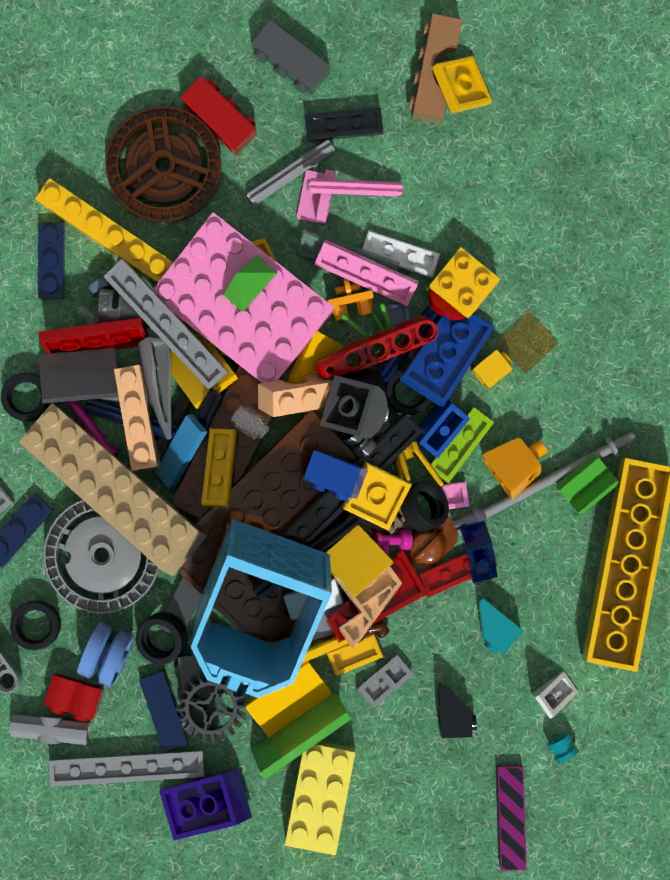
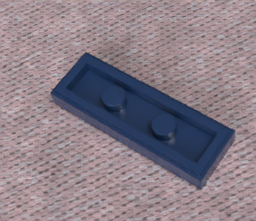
[139,670,188,753]

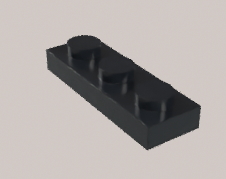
[305,107,383,142]

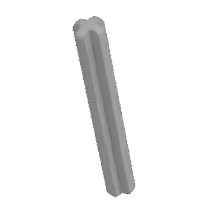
[246,139,335,205]

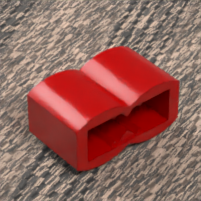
[44,673,105,722]

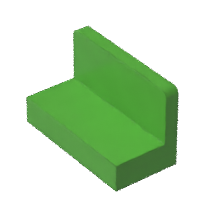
[555,453,620,515]

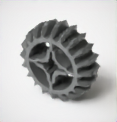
[176,673,247,743]

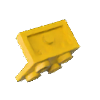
[429,247,501,318]

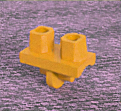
[327,278,374,322]

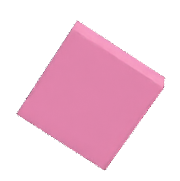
[440,481,469,509]

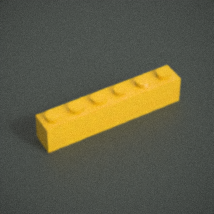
[35,178,174,284]

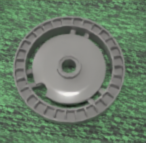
[44,500,160,614]

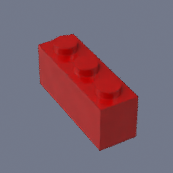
[180,76,257,156]

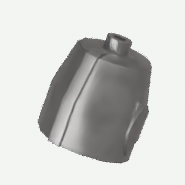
[98,288,144,323]

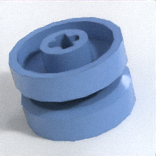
[77,621,134,688]

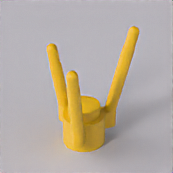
[395,441,443,486]

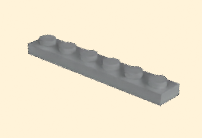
[103,259,229,390]
[48,750,205,787]

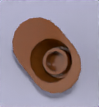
[404,515,458,569]

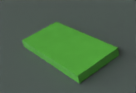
[251,690,351,779]

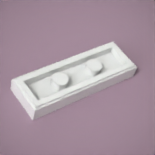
[362,230,440,279]

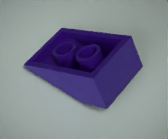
[159,767,252,840]

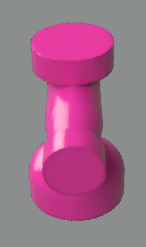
[373,529,413,556]

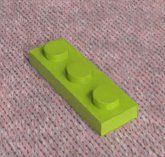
[431,407,494,484]

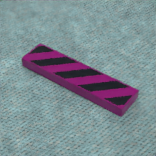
[497,765,527,871]

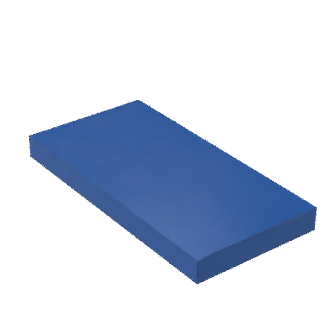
[400,313,495,408]

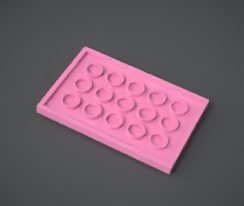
[153,212,335,383]

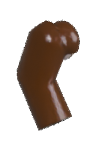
[359,620,390,643]

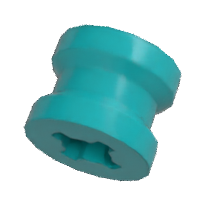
[547,733,579,764]

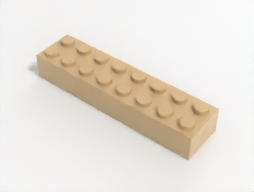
[19,403,207,576]

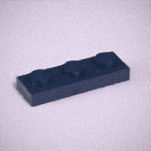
[38,223,65,299]
[0,494,54,568]

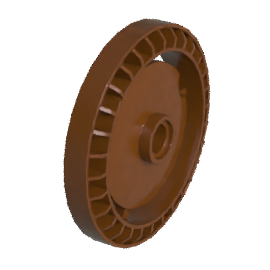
[105,106,222,223]

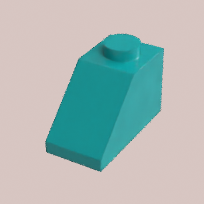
[478,597,523,654]

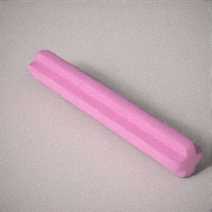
[306,178,403,196]

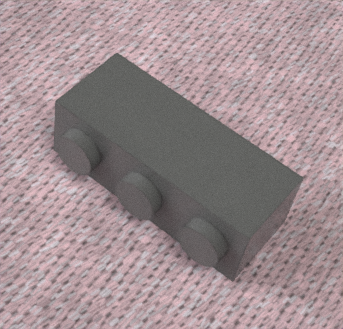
[251,20,330,95]
[174,654,220,735]

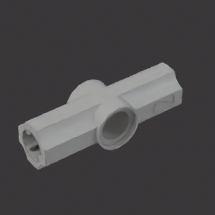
[9,714,90,745]

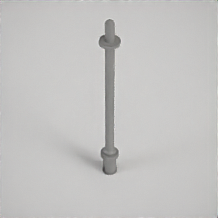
[452,432,636,536]

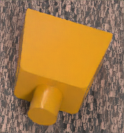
[482,438,548,500]

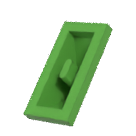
[223,256,277,312]

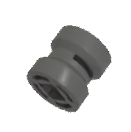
[340,432,377,459]

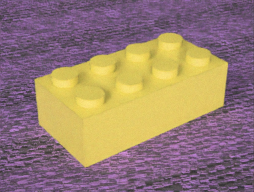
[285,741,356,855]

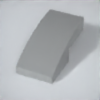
[356,655,413,709]

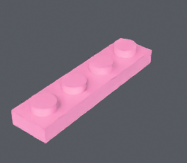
[314,239,419,306]

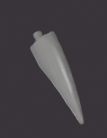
[138,327,171,439]

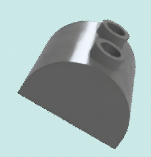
[320,375,387,438]

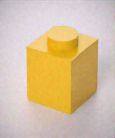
[471,350,513,390]

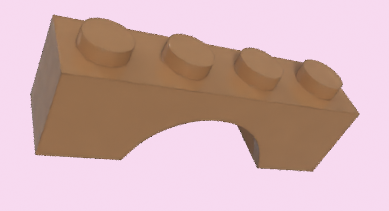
[409,14,463,124]

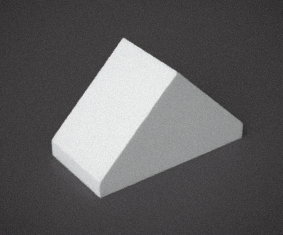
[531,671,578,719]

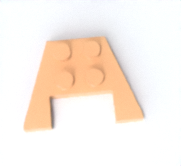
[331,567,402,648]

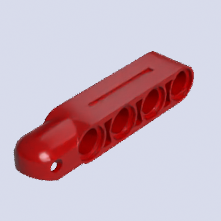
[315,315,438,379]

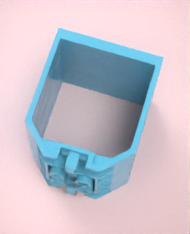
[191,519,332,698]

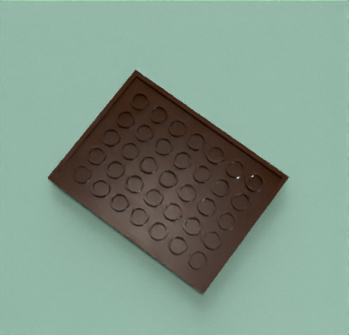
[178,410,409,644]

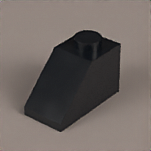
[438,684,477,738]

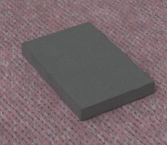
[38,348,119,403]

